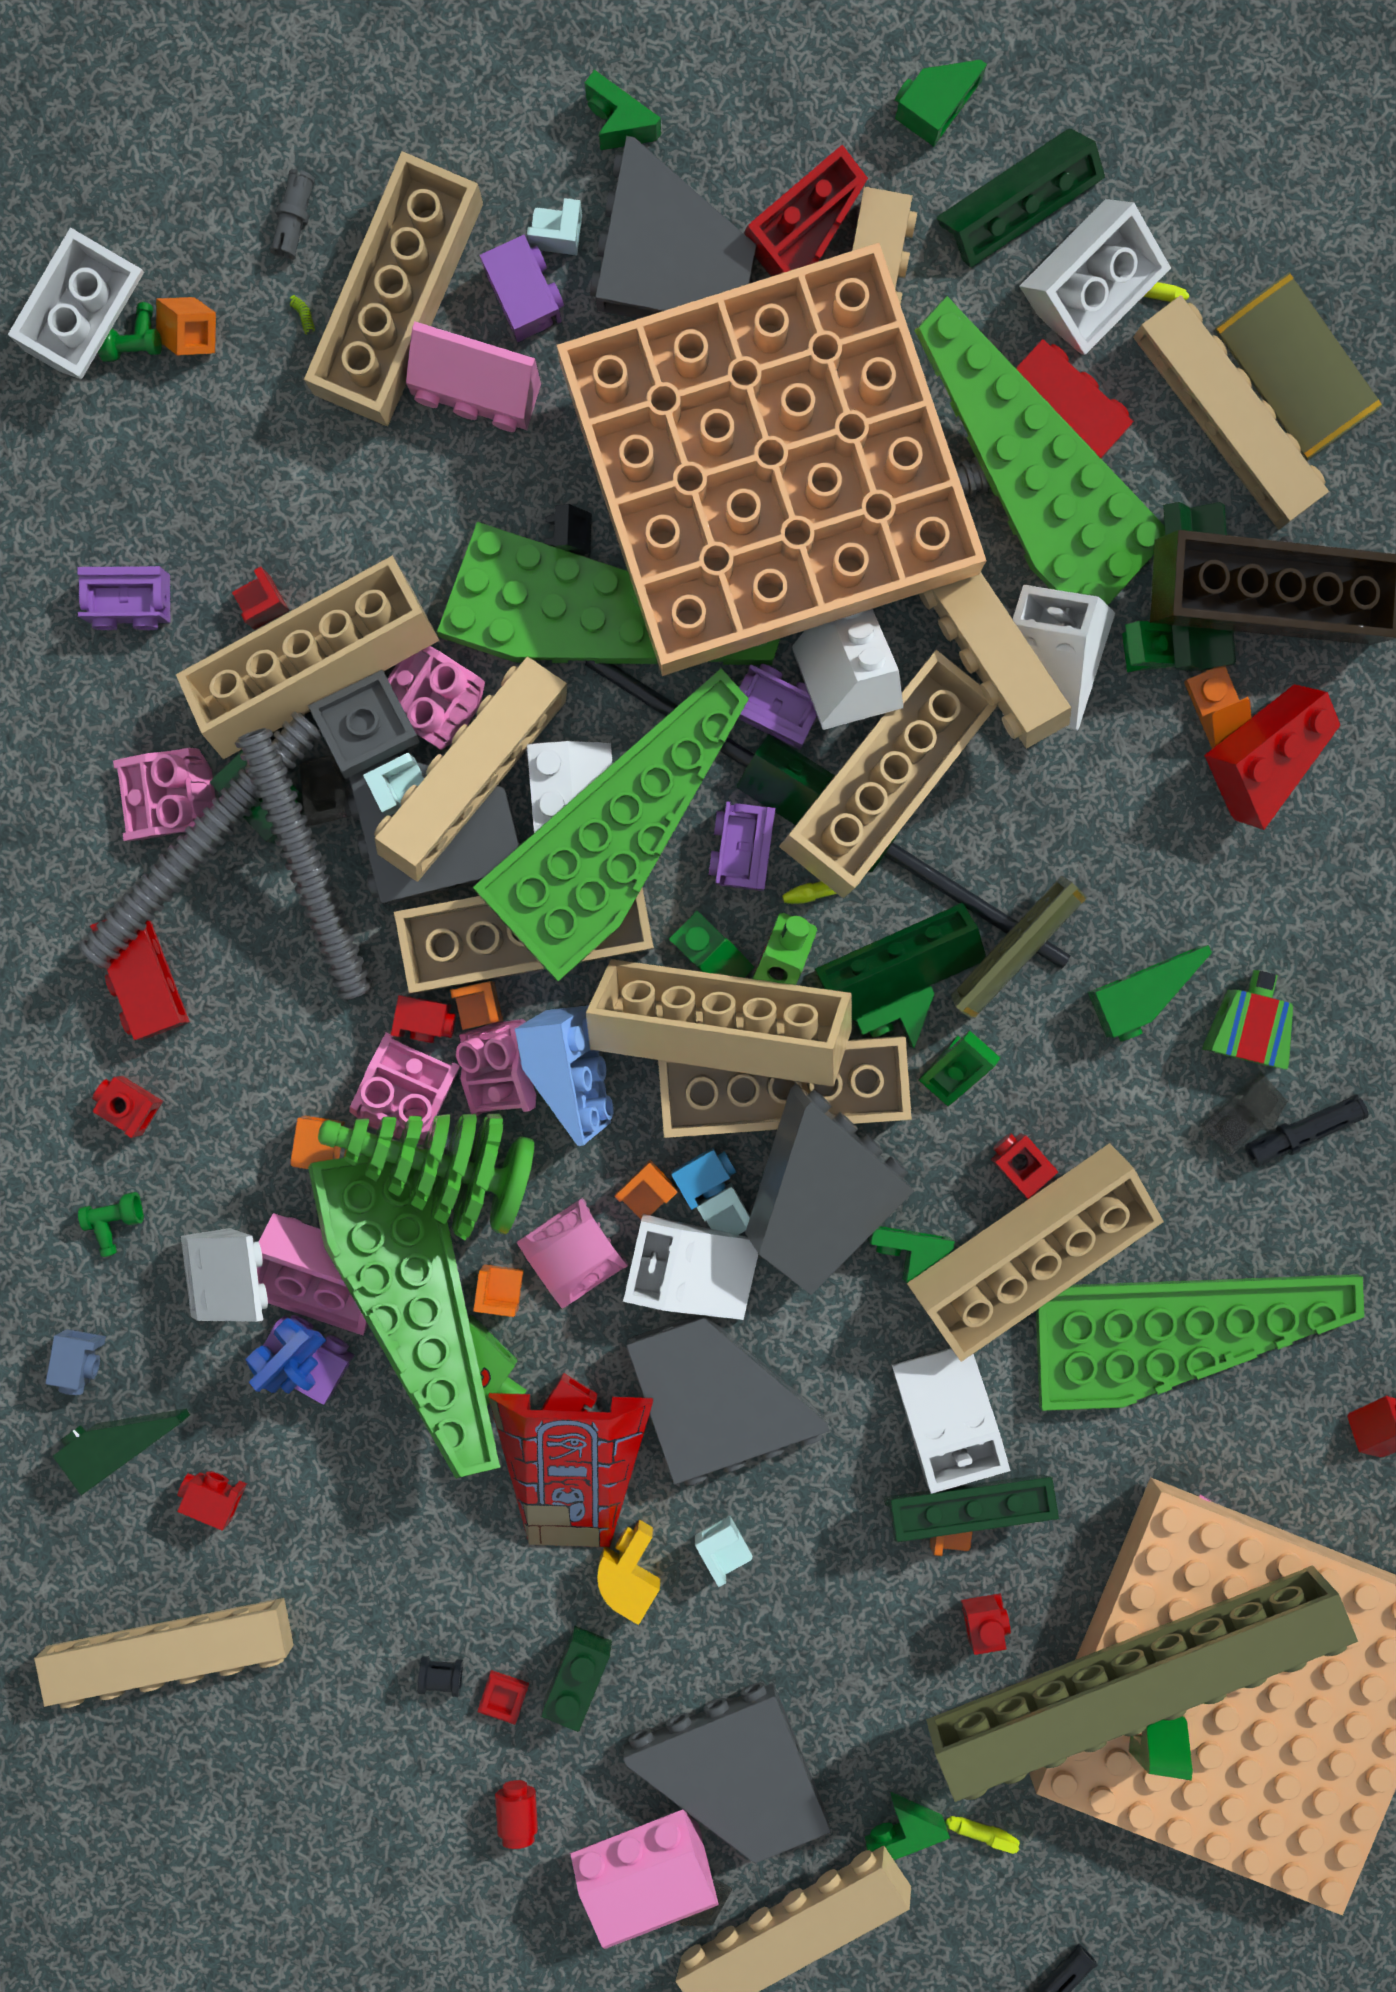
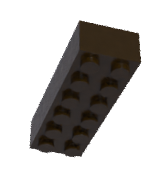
[1150,530,1396,645]

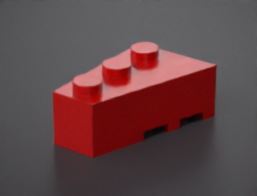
[743,145,868,277]

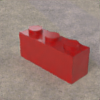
[1016,339,1134,459]
[90,919,190,1040]

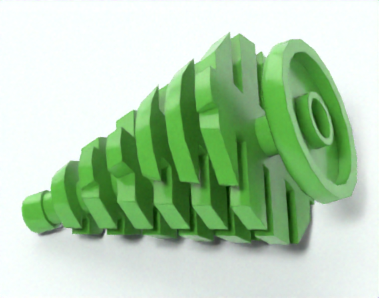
[318,1114,534,1241]

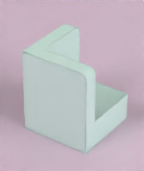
[527,198,583,255]
[363,753,424,816]
[697,1183,750,1235]
[695,1516,752,1587]

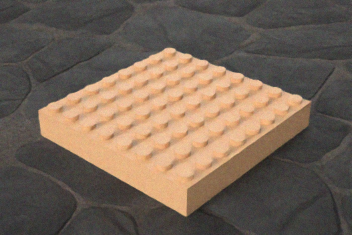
[557,243,987,676]
[1029,1477,1396,1916]

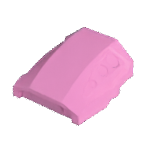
[388,646,485,750]
[113,748,215,841]
[456,1019,536,1116]
[349,1032,460,1145]
[516,1197,628,1309]

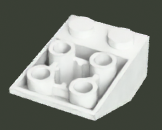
[1003,585,1115,731]
[623,1214,758,1320]
[181,1228,268,1322]
[892,1348,1010,1494]

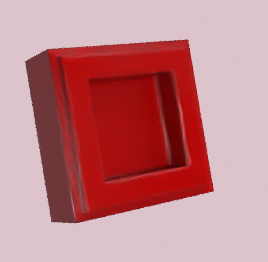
[477,1670,529,1725]

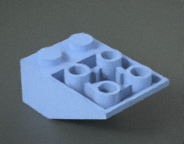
[515,1005,613,1146]

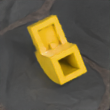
[597,1520,660,1625]

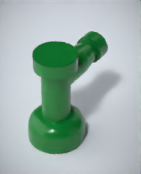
[98,302,162,362]
[78,1192,144,1257]

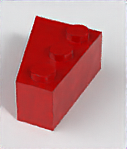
[1204,684,1341,830]

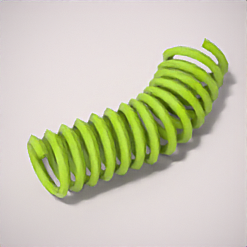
[290,295,315,335]

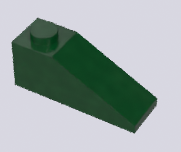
[53,1409,190,1496]

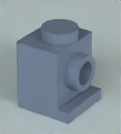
[45,1329,106,1395]

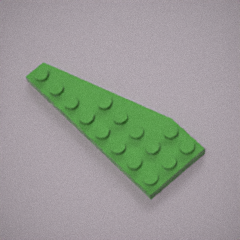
[437,522,781,665]

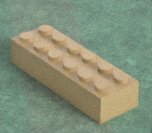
[304,151,483,427]
[176,555,440,759]
[779,650,997,898]
[394,887,654,993]
[586,959,852,1087]
[658,1036,912,1138]
[907,1143,1164,1362]

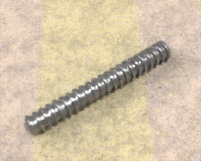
[235,728,373,999]

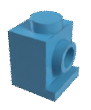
[671,1147,736,1210]

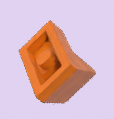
[1184,667,1251,749]

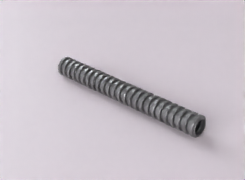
[79,712,322,969]

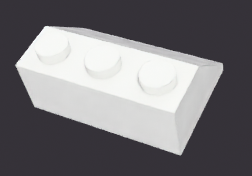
[1019,199,1171,355]
[8,228,144,379]
[792,609,903,730]
[527,741,613,833]

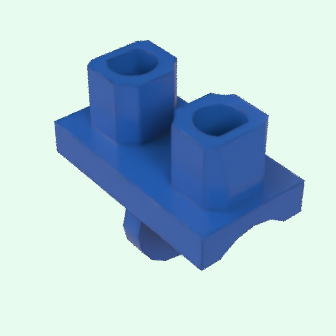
[246,1318,327,1394]

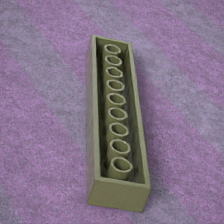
[926,1565,1358,1802]

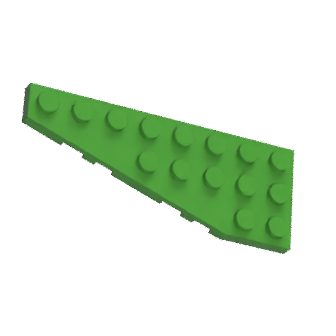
[914,296,1165,605]
[473,668,749,982]
[308,1145,500,1479]
[1036,1274,1364,1411]

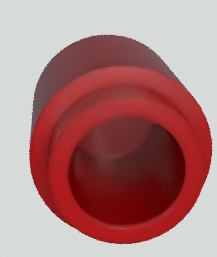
[495,1780,538,1849]

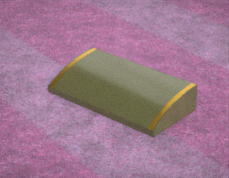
[1215,272,1383,461]
[951,875,1087,1019]

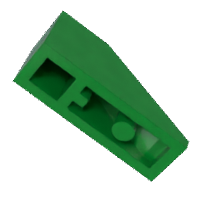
[1088,945,1212,1042]

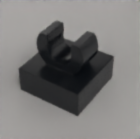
[544,504,592,555]

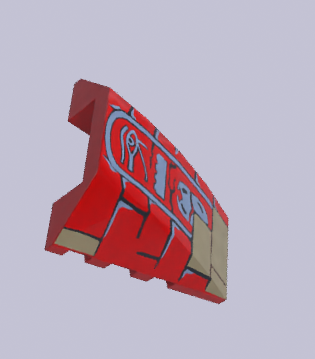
[488,1393,653,1547]

